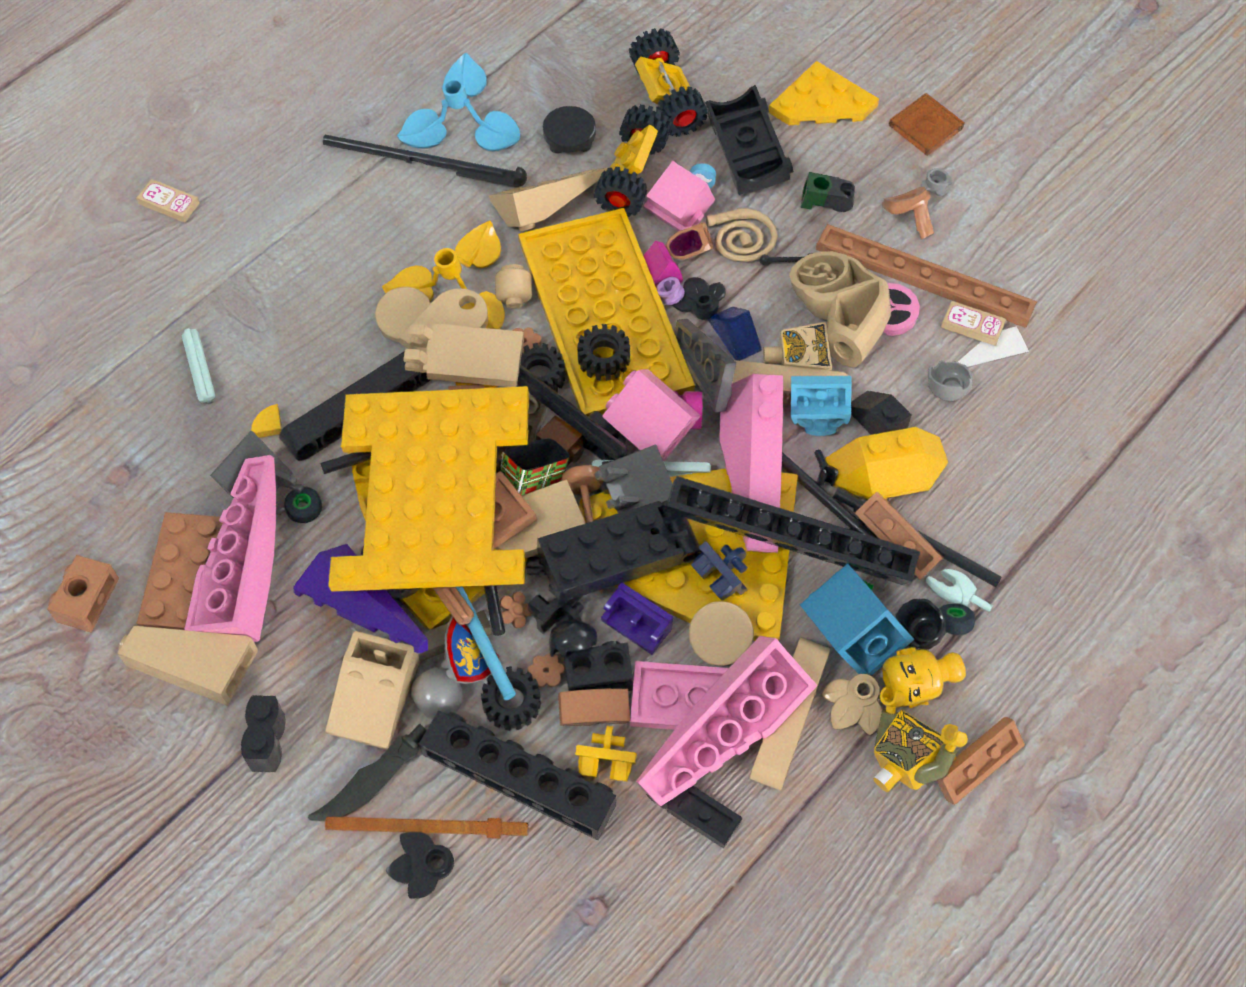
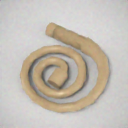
[706,208,778,262]

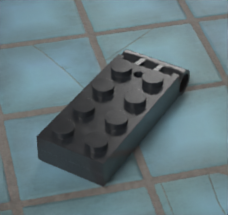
[537,500,702,603]

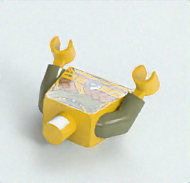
[873,687,968,792]

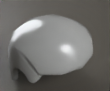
[928,360,973,401]
[411,667,463,720]

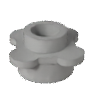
[921,168,952,196]

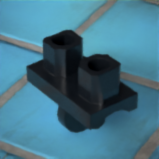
[528,584,584,634]

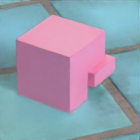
[644,161,715,231]

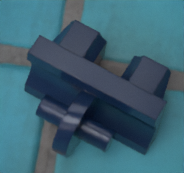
[691,541,748,601]

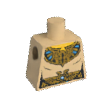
[763,322,832,371]

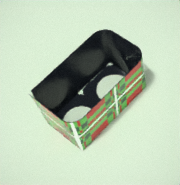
[501,438,569,496]

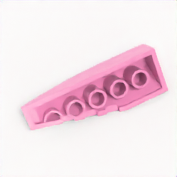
[719,374,783,553]
[185,455,276,642]
[636,636,817,806]

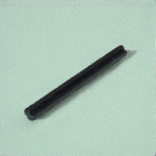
[517,364,628,460]

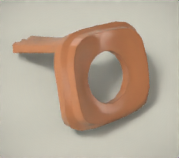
[882,187,934,239]

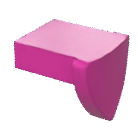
[643,241,683,287]

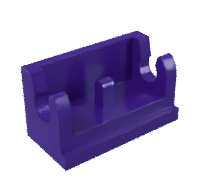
[601,582,673,655]

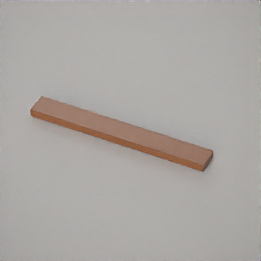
[816,224,1037,328]

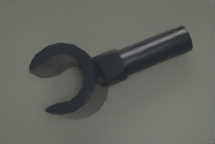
[814,449,838,487]

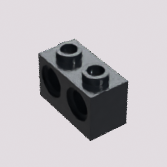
[564,641,633,691]

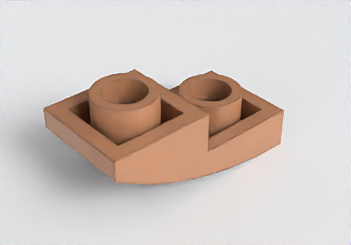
[558,689,630,726]

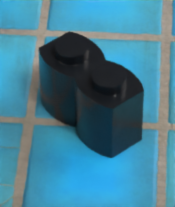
[241,695,286,772]

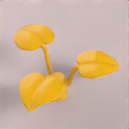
[382,221,505,329]

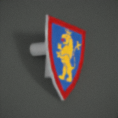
[441,616,500,684]

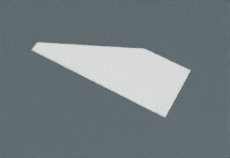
[958,326,1029,367]

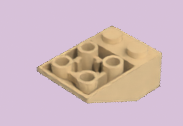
[325,631,420,750]

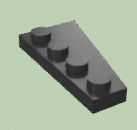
[674,319,737,412]

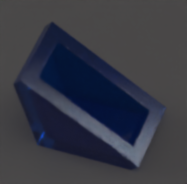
[708,306,762,361]

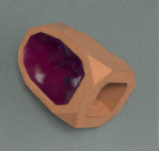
[665,222,714,260]

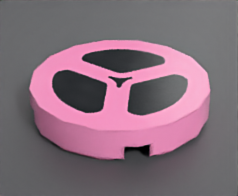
[884,283,920,336]

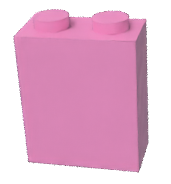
[602,369,701,461]

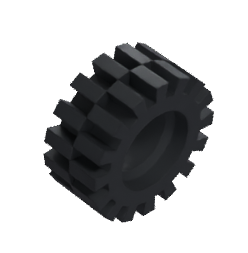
[577,324,630,381]
[517,343,565,393]
[481,666,541,731]

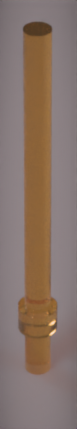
[325,816,529,839]

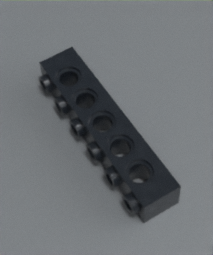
[419,710,616,841]

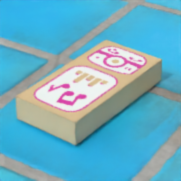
[136,179,200,223]
[941,301,1006,346]

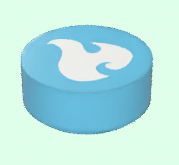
[690,163,716,189]

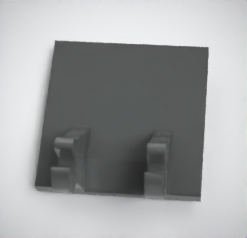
[210,431,304,515]
[594,445,672,513]

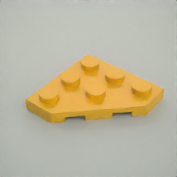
[769,61,879,126]

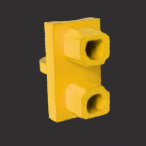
[575,725,637,782]

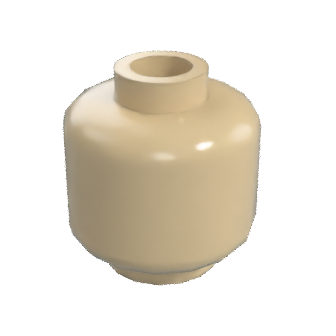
[495,264,532,309]

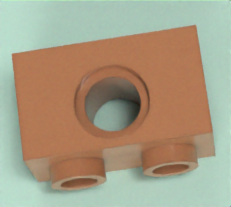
[47,555,119,633]

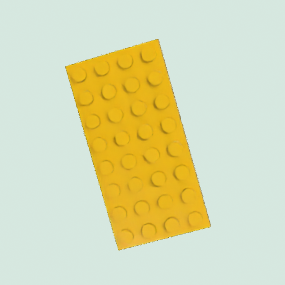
[518,208,695,416]

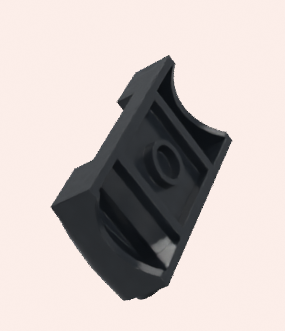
[705,85,794,195]

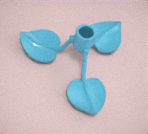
[397,53,520,151]

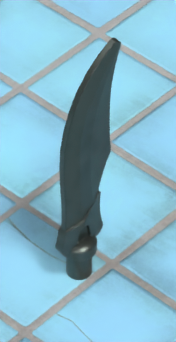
[308,724,427,821]

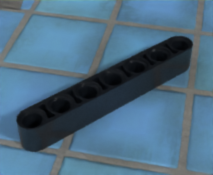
[279,351,431,461]

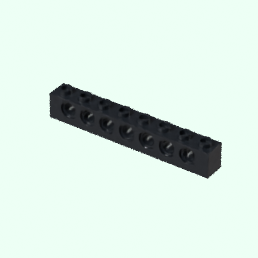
[664,476,920,585]

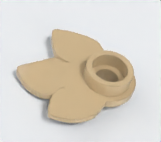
[822,674,882,735]

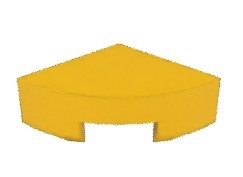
[251,404,282,438]

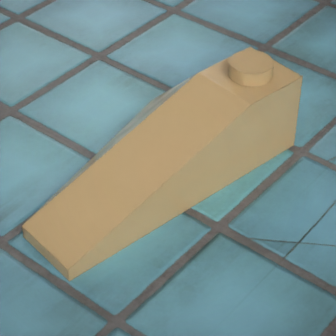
[489,168,607,231]

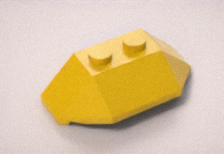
[825,427,948,499]

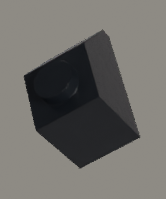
[851,390,912,435]

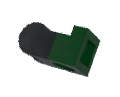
[801,172,855,212]

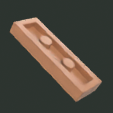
[855,491,944,580]
[937,717,1025,805]

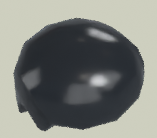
[895,599,946,650]
[549,619,598,657]

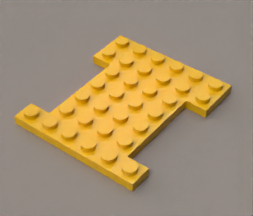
[328,386,529,592]

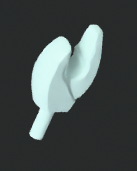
[926,569,993,612]

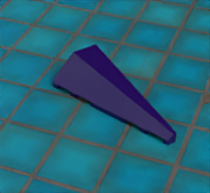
[293,544,428,654]

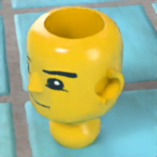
[882,647,966,709]

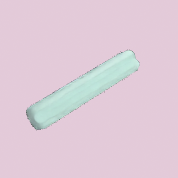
[182,328,215,403]

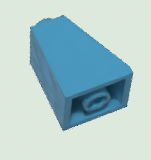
[800,564,914,676]

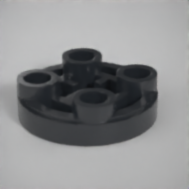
[543,106,596,154]

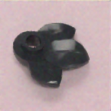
[672,277,726,320]
[386,832,454,899]

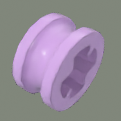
[656,277,685,305]

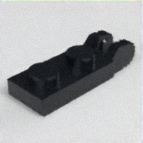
[646,786,743,849]

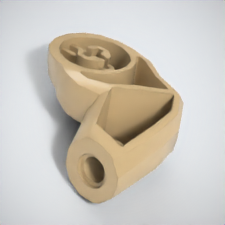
[789,251,891,367]

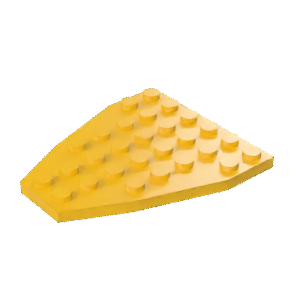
[579,468,798,641]

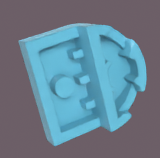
[791,376,852,436]

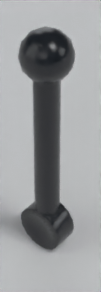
[759,253,813,265]

